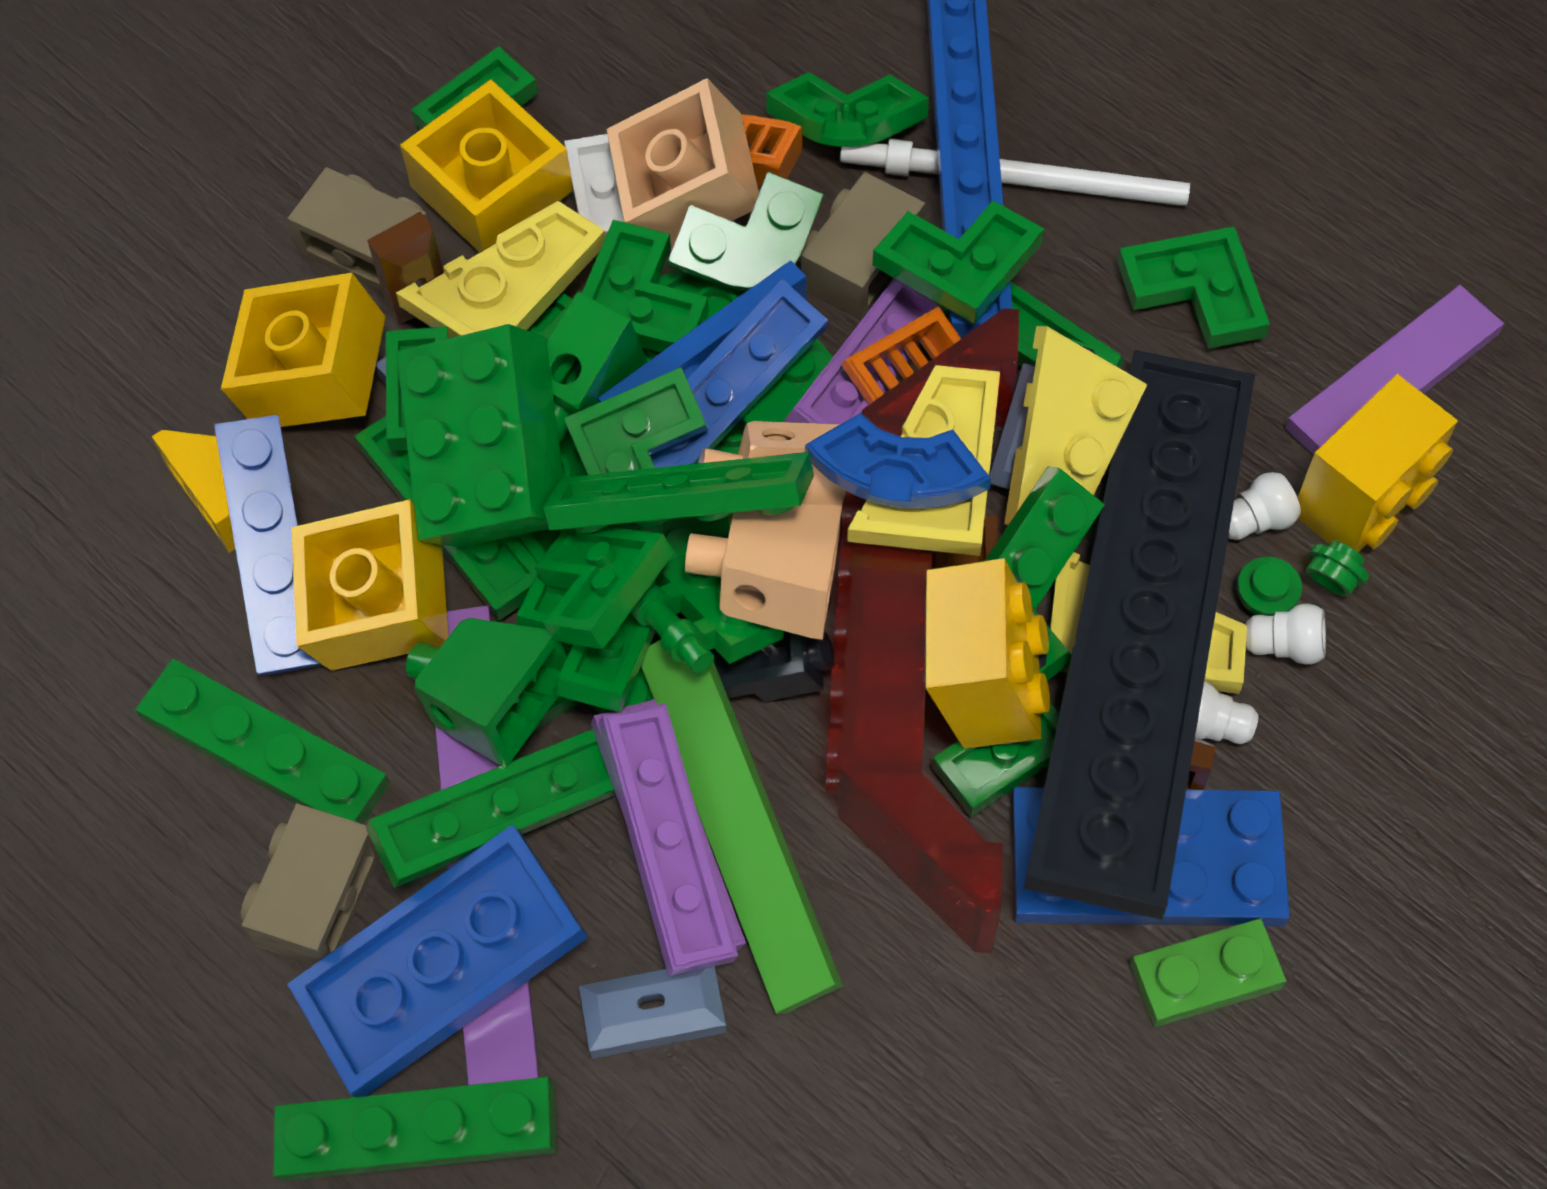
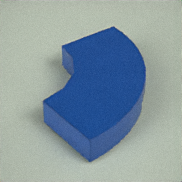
[805,413,991,508]

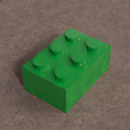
[397,324,563,548]

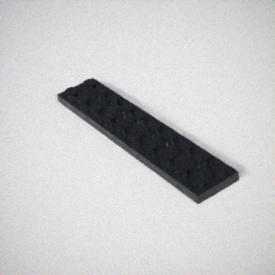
[1024,350,1255,920]

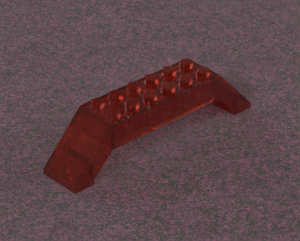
[825,309,1020,953]

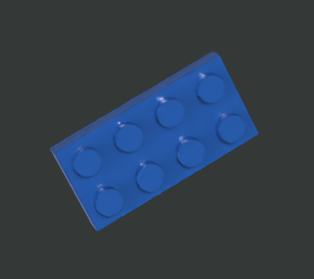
[1012,787,1290,927]
[287,824,589,1097]

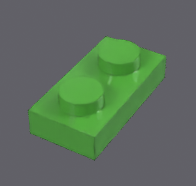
[1130,918,1287,1028]

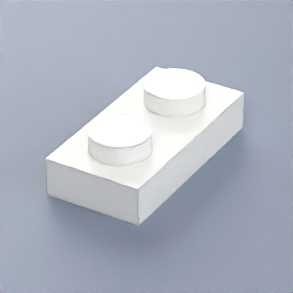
[564,134,624,235]

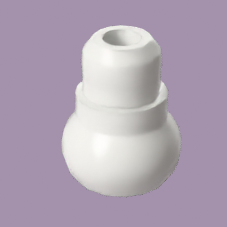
[1228,472,1301,540]
[1246,604,1326,665]
[1195,681,1258,744]

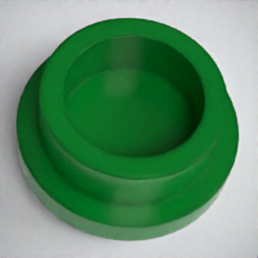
[1306,541,1369,597]
[1237,557,1302,616]

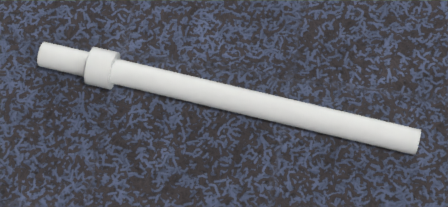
[840,139,1190,206]

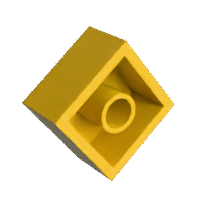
[400,80,573,253]
[221,273,386,427]
[1298,374,1458,552]
[291,499,449,671]
[926,558,1050,749]

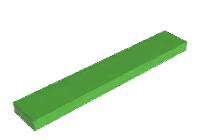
[641,640,843,1015]

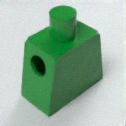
[547,291,647,445]
[406,618,567,767]

